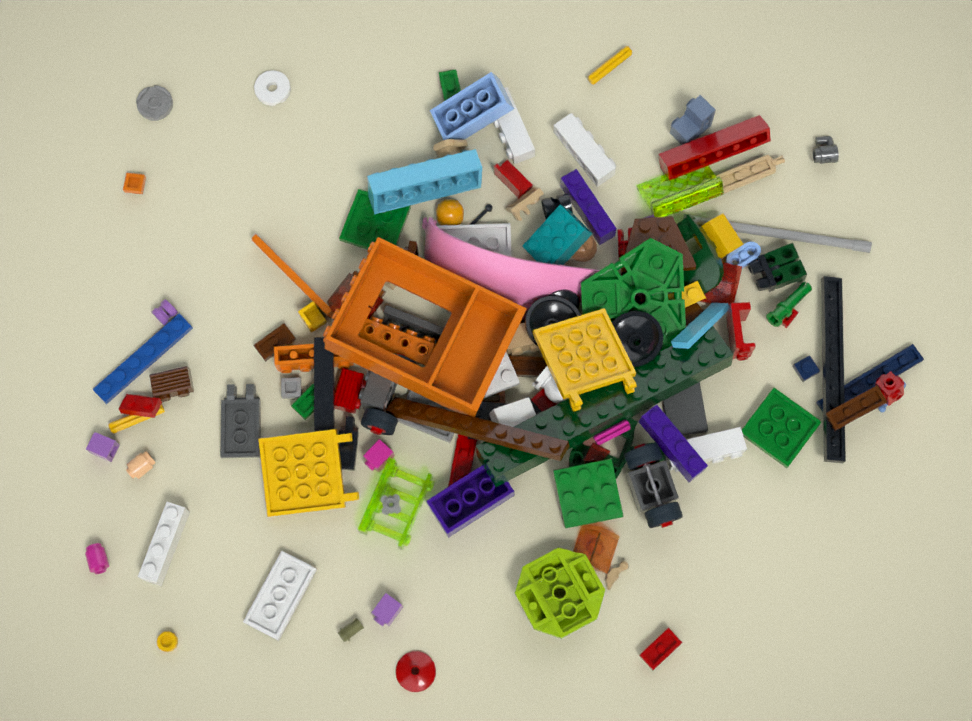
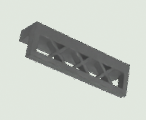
[382,305,444,343]

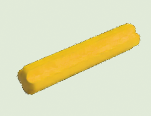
[588,46,632,85]
[108,405,165,433]

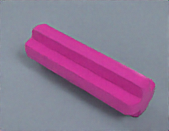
[593,420,631,446]

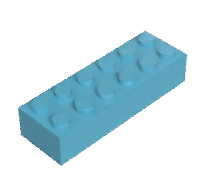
[367,149,483,214]

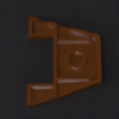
[621,216,696,275]

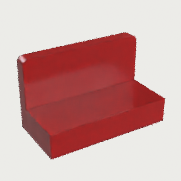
[494,160,533,198]

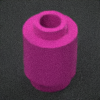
[85,543,109,574]

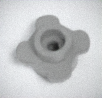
[381,494,401,515]

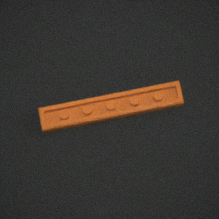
[251,234,335,318]

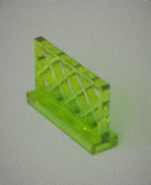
[636,165,724,217]

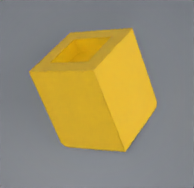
[298,301,327,333]

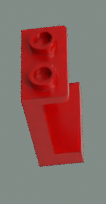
[726,302,756,361]

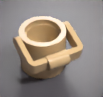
[433,139,468,158]

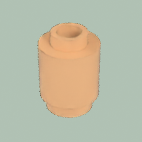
[126,451,156,479]

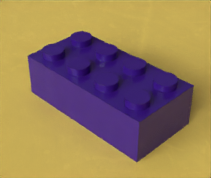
[426,461,515,538]

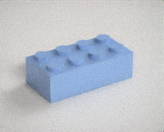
[430,72,514,140]

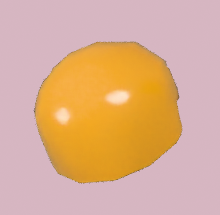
[436,198,464,226]

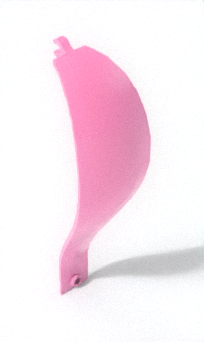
[422,217,645,311]

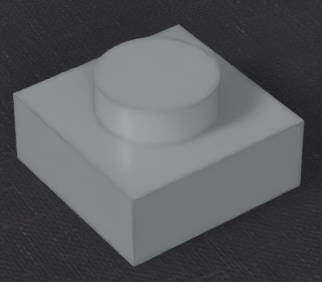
[281,377,302,399]

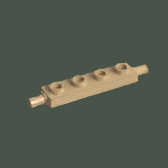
[691,155,785,200]

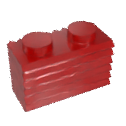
[334,368,367,414]

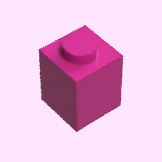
[363,439,395,473]

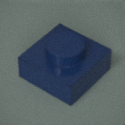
[792,355,820,382]

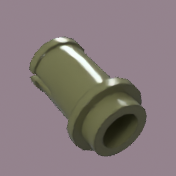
[338,618,364,642]

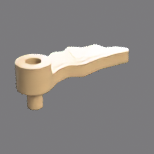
[605,561,629,590]

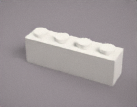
[493,87,535,164]
[553,113,616,187]
[663,427,747,472]
[138,502,190,586]

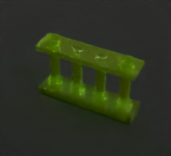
[357,458,435,550]

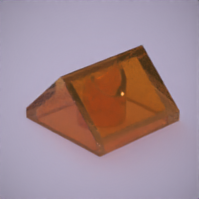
[573,524,620,574]

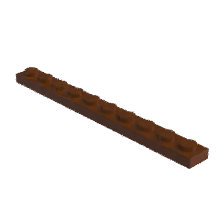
[386,397,570,461]

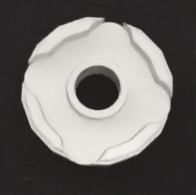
[254,70,291,106]

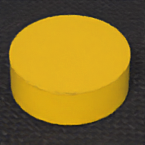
[157,631,178,652]

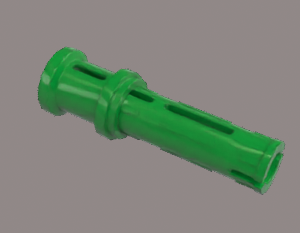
[766,282,812,327]

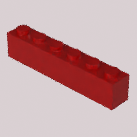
[658,115,771,181]

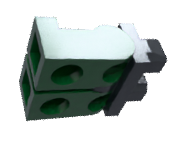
[748,242,807,292]

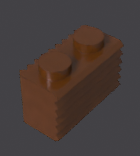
[149,366,194,402]

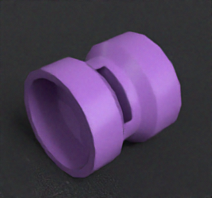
[151,299,178,325]

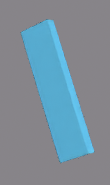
[671,303,729,349]

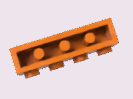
[359,316,437,365]
[274,344,354,373]

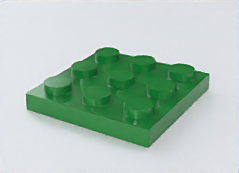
[339,189,411,250]
[742,388,822,468]
[553,458,624,529]

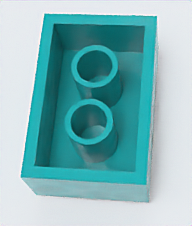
[522,204,593,265]

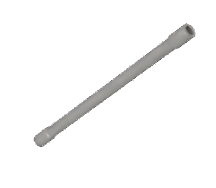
[683,214,872,253]

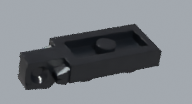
[338,416,359,471]

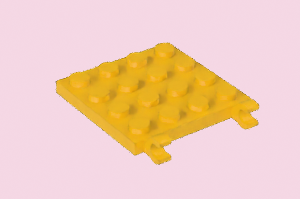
[533,308,637,411]
[259,429,360,517]

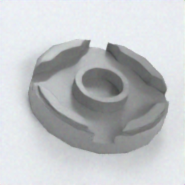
[136,86,173,121]

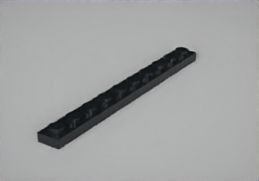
[821,276,846,464]

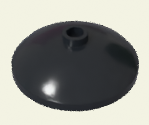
[525,296,581,346]
[612,311,664,367]

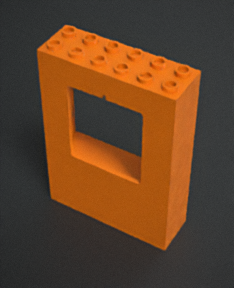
[323,237,527,417]

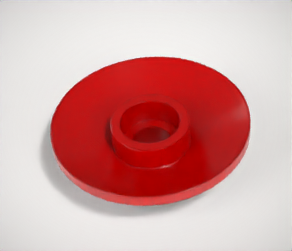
[396,651,436,692]

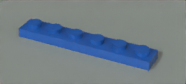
[93,313,193,404]

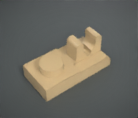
[505,187,544,221]

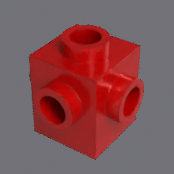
[875,371,904,406]

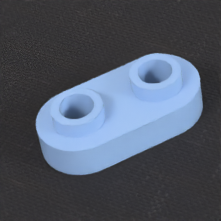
[726,242,761,271]

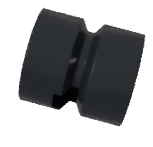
[541,193,573,219]

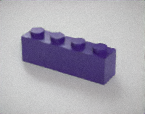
[560,169,617,246]
[639,405,708,483]

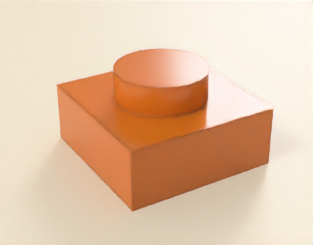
[123,173,146,194]

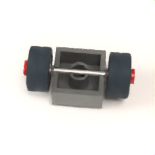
[359,353,417,435]
[624,443,683,528]

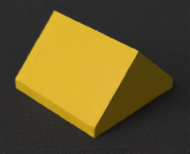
[694,213,744,259]

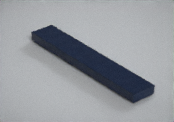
[816,344,924,412]

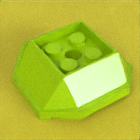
[515,548,605,639]

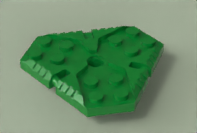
[581,238,686,352]

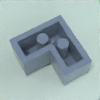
[670,95,716,145]

